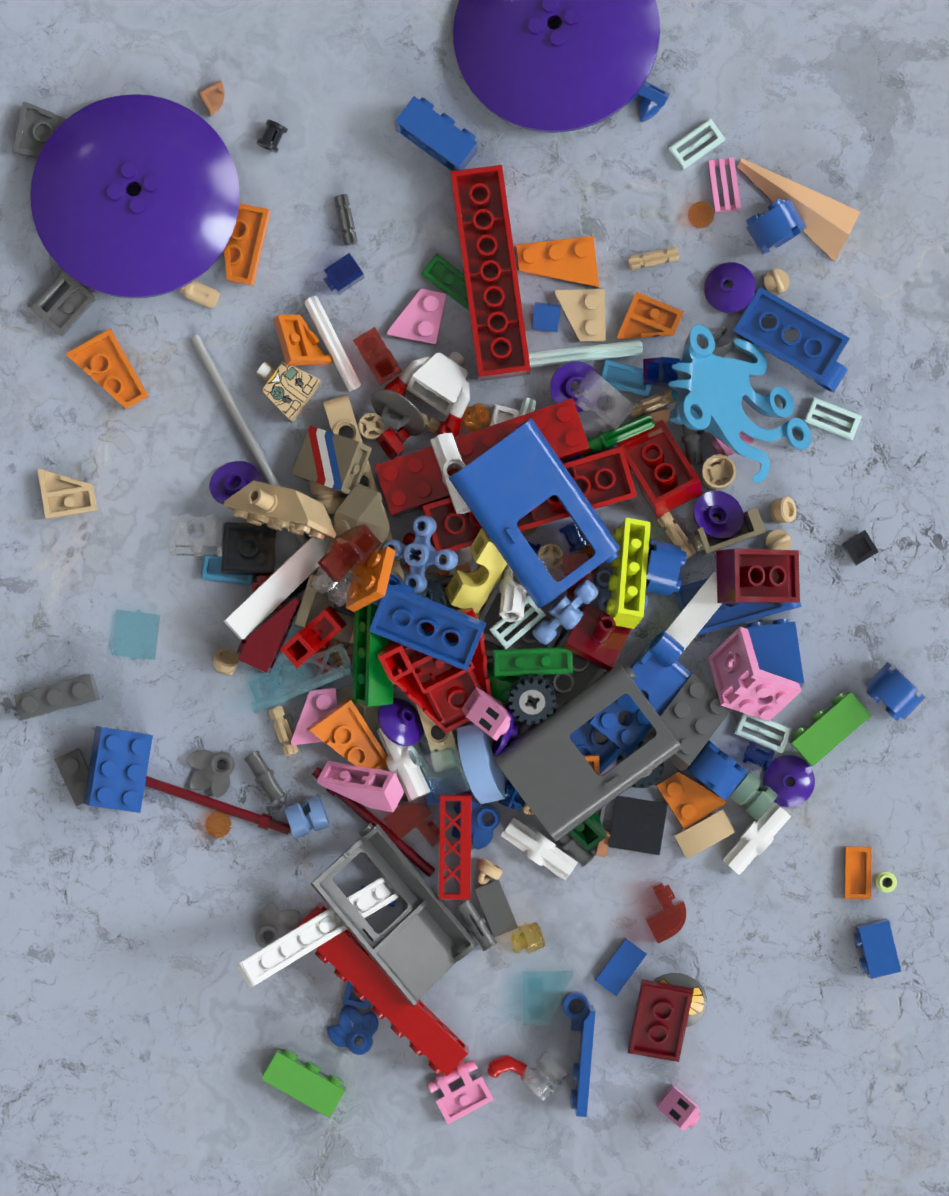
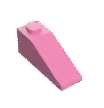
[317,761,404,812]

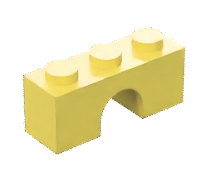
[445,528,507,614]

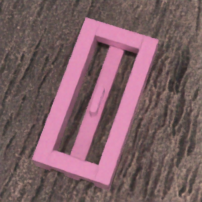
[708,157,741,213]

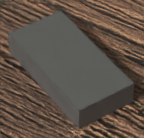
[474,879,518,938]

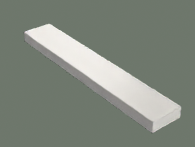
[224,515,335,640]

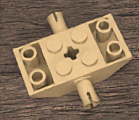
[223,481,337,540]

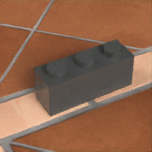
[14,674,100,720]

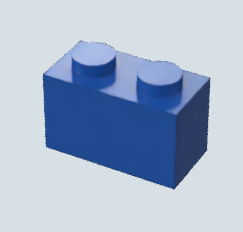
[853,919,901,979]

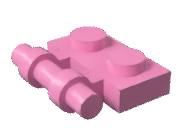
[427,1060,494,1124]

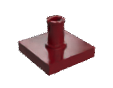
[564,604,631,671]

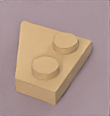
[555,289,606,342]
[38,469,98,520]

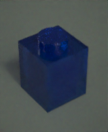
[323,253,365,295]
[643,357,682,387]

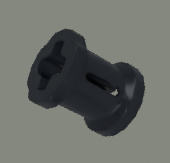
[256,119,288,153]

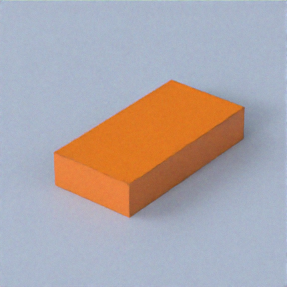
[844,846,872,899]

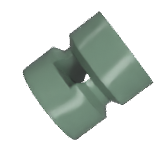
[729,771,778,820]

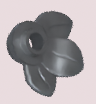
[186,749,235,798]
[255,902,300,948]

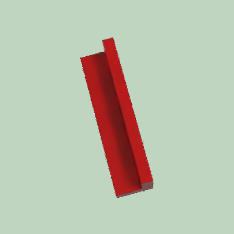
[439,791,472,900]

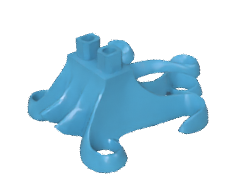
[668,325,811,483]

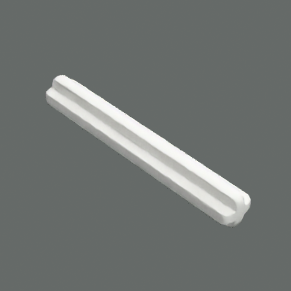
[305,295,361,392]

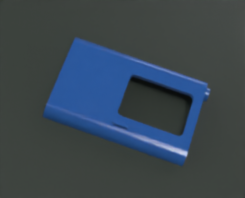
[449,418,620,608]

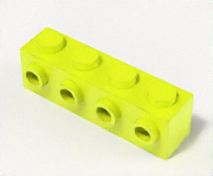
[606,517,651,629]

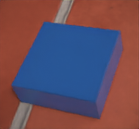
[532,302,561,332]

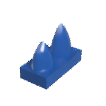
[628,81,670,122]

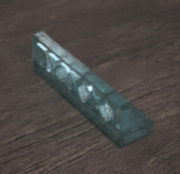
[248,644,353,713]

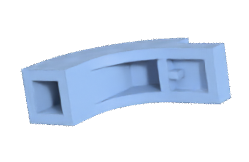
[457,721,505,804]

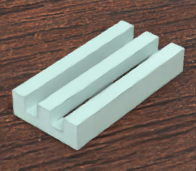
[668,118,726,170]
[804,397,862,441]
[489,596,546,649]
[734,713,792,753]

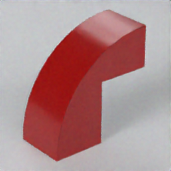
[280,605,348,668]

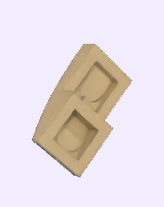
[674,809,736,859]

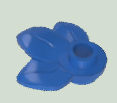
[452,800,500,850]
[327,1005,379,1055]

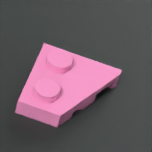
[387,289,446,346]
[291,688,338,746]

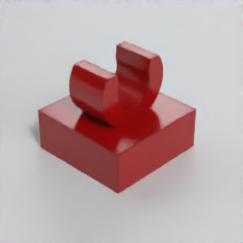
[376,428,410,460]

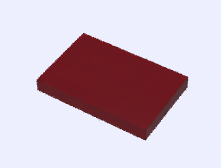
[628,979,694,1062]

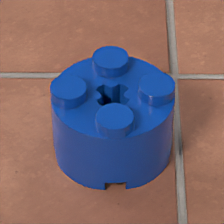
[746,198,807,255]
[645,539,687,597]
[866,661,926,721]
[686,740,748,800]

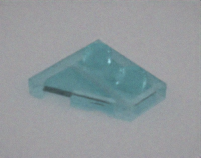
[522,971,573,1025]

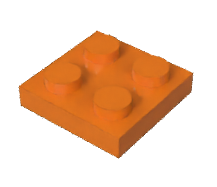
[346,546,396,612]

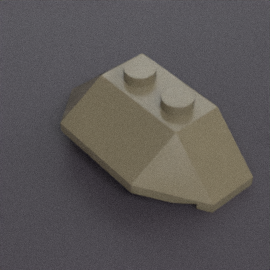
[323,484,390,586]

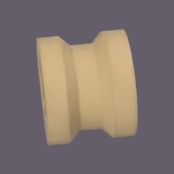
[358,413,385,440]
[538,543,564,570]

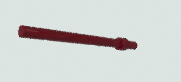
[312,767,436,877]
[145,776,291,835]

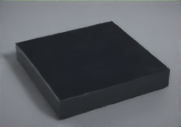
[221,522,277,576]
[608,796,668,855]

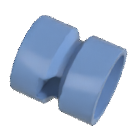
[284,795,330,839]

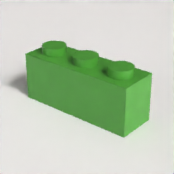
[789,691,872,767]
[261,1048,346,1118]

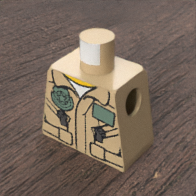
[256,361,322,423]

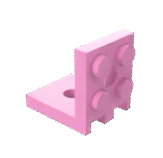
[708,627,801,722]

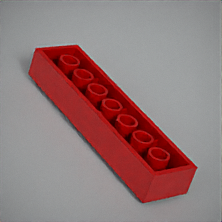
[450,165,531,381]
[375,398,591,518]
[420,446,637,551]
[295,902,469,1077]

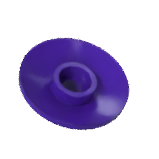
[704,262,756,313]
[550,361,601,413]
[209,461,260,505]
[693,491,744,539]
[378,698,424,746]
[492,704,518,755]
[763,755,815,807]

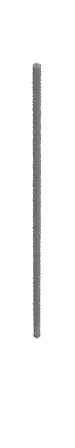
[190,335,432,773]

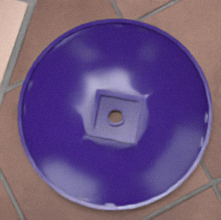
[453,0,660,133]
[30,94,240,299]

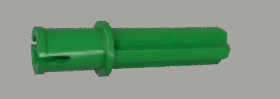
[583,414,655,457]

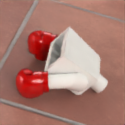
[384,352,470,438]

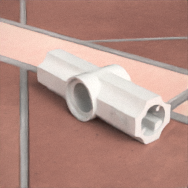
[430,433,471,514]
[499,564,526,622]
[377,728,431,802]
[722,802,791,875]
[501,817,578,881]

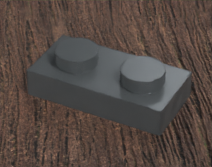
[54,748,89,806]

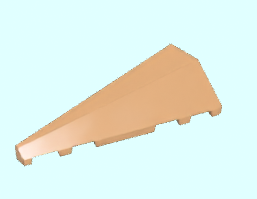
[737,158,861,261]

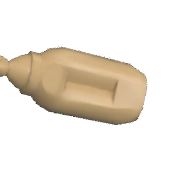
[179,281,221,308]

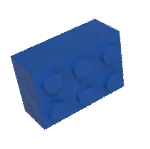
[395,96,477,171]
[83,726,153,813]

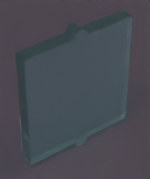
[112,610,160,660]
[417,747,471,799]

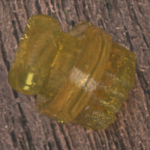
[511,922,545,954]

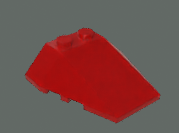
[377,608,491,733]

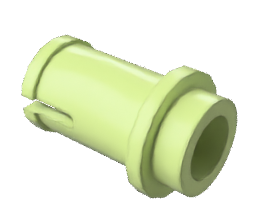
[875,872,897,893]

